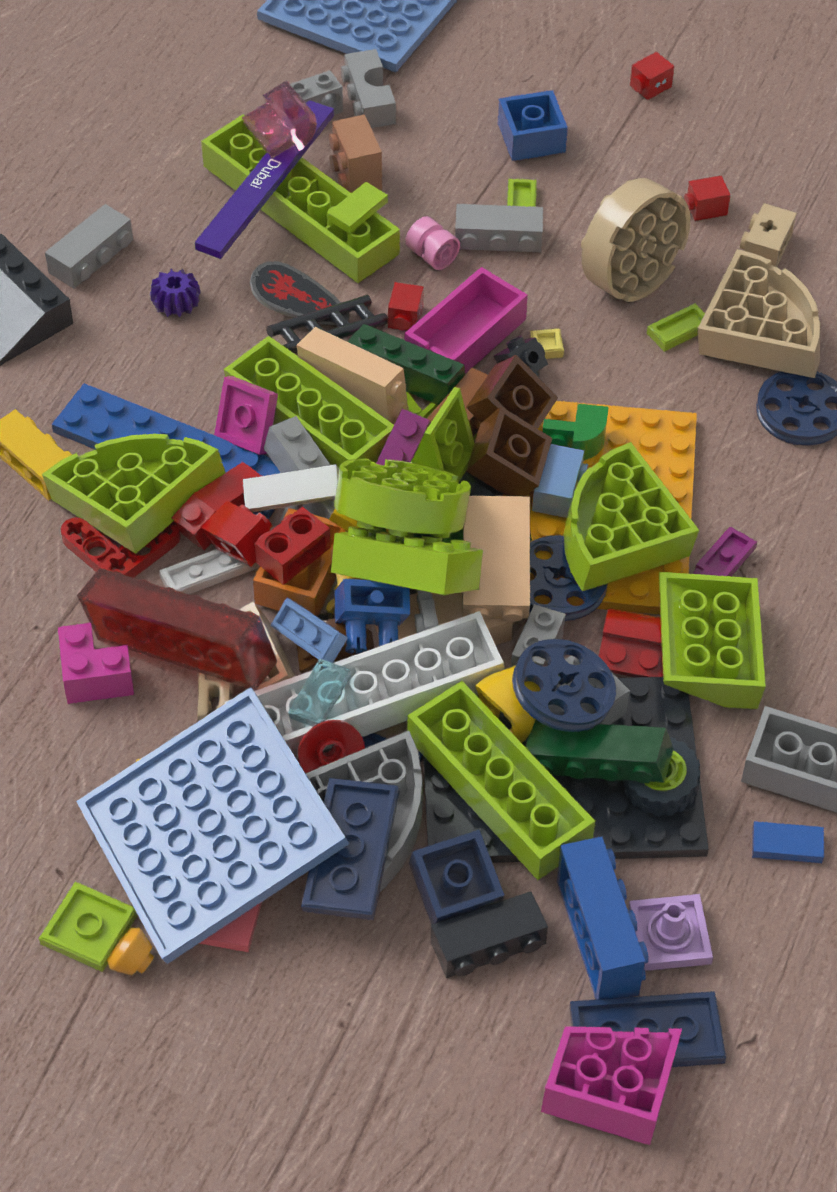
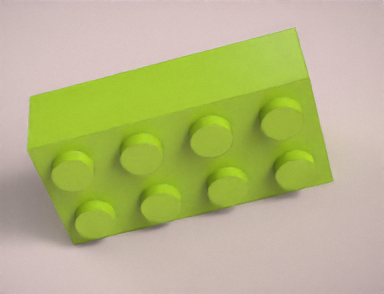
[331,526,483,595]

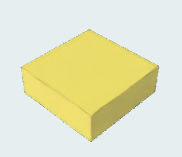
[530,329,564,359]

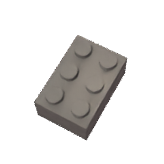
[741,706,837,812]

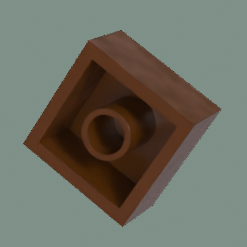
[466,355,558,429]
[466,406,552,497]

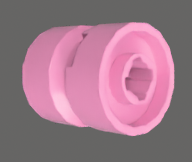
[405,216,460,270]

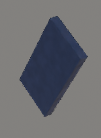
[301,778,400,920]
[569,991,726,1067]

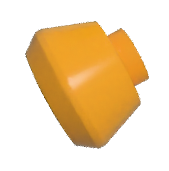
[107,928,154,976]

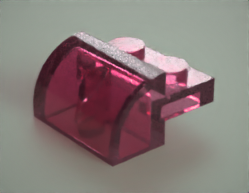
[242,80,317,159]

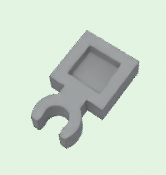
[414,590,439,633]

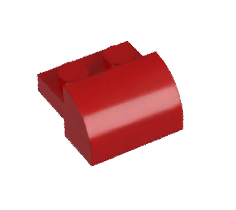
[599,608,663,678]

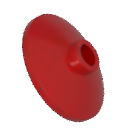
[297,720,365,773]

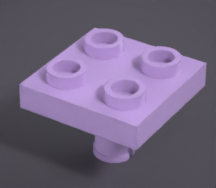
[628,894,713,971]

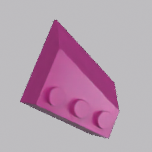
[541,1026,682,1145]

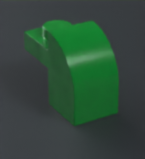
[542,403,609,461]

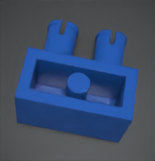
[335,579,410,654]

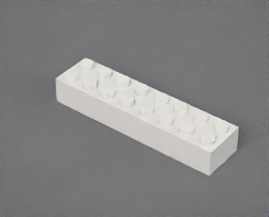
[225,611,505,760]

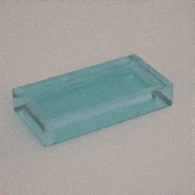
[288,659,351,727]

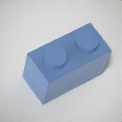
[532,444,588,518]

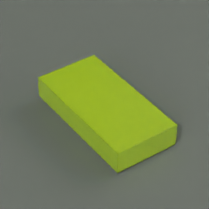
[507,179,537,207]
[328,182,388,233]
[647,303,705,352]

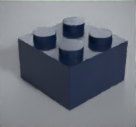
[409,830,505,925]

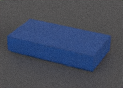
[752,821,824,863]

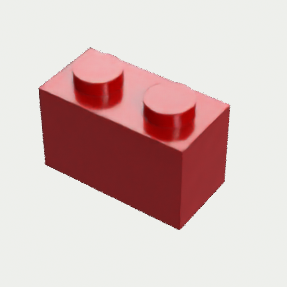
[200,501,273,567]

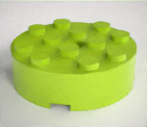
[334,459,471,538]

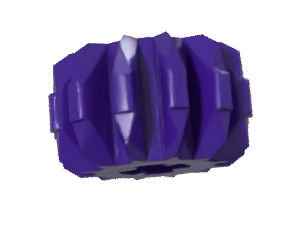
[150,269,201,318]

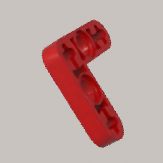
[61,517,181,586]

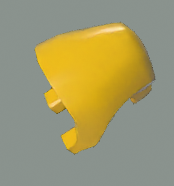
[475,665,540,743]

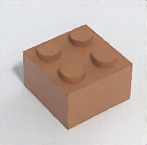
[329,115,382,193]

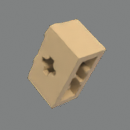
[740,203,797,267]

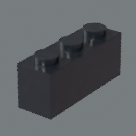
[431,891,548,978]

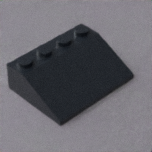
[0,234,74,366]

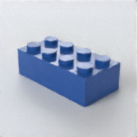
[557,836,649,999]

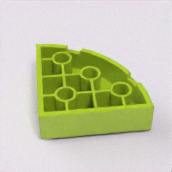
[42,434,225,554]
[563,442,699,591]

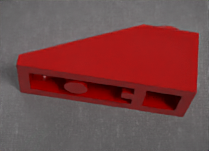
[172,462,262,551]

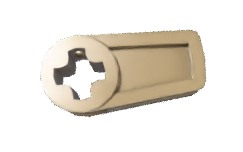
[197,665,235,721]

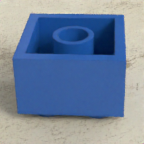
[498,90,568,161]

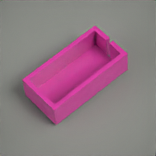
[404,267,528,374]

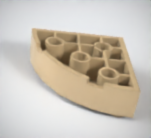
[698,249,820,378]

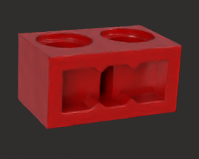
[255,506,331,585]

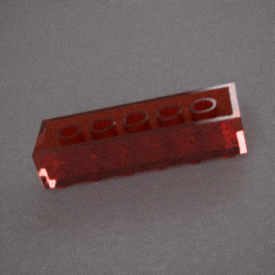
[77,568,278,691]

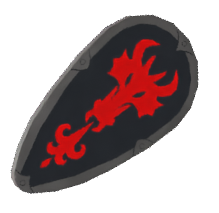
[250,261,350,325]

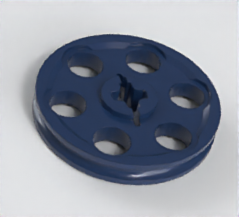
[756,371,837,446]
[529,535,608,621]
[512,639,616,732]

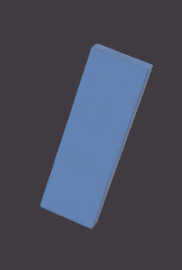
[270,598,348,665]

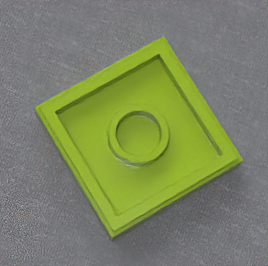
[39,882,138,972]

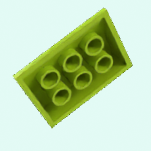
[659,572,766,709]

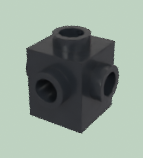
[494,336,548,376]

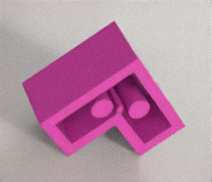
[58,623,134,704]

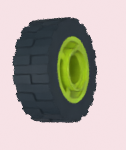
[623,737,701,816]

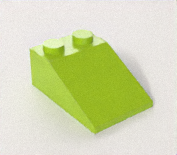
[411,387,474,483]

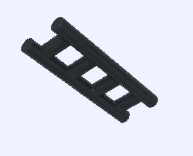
[266,295,388,354]

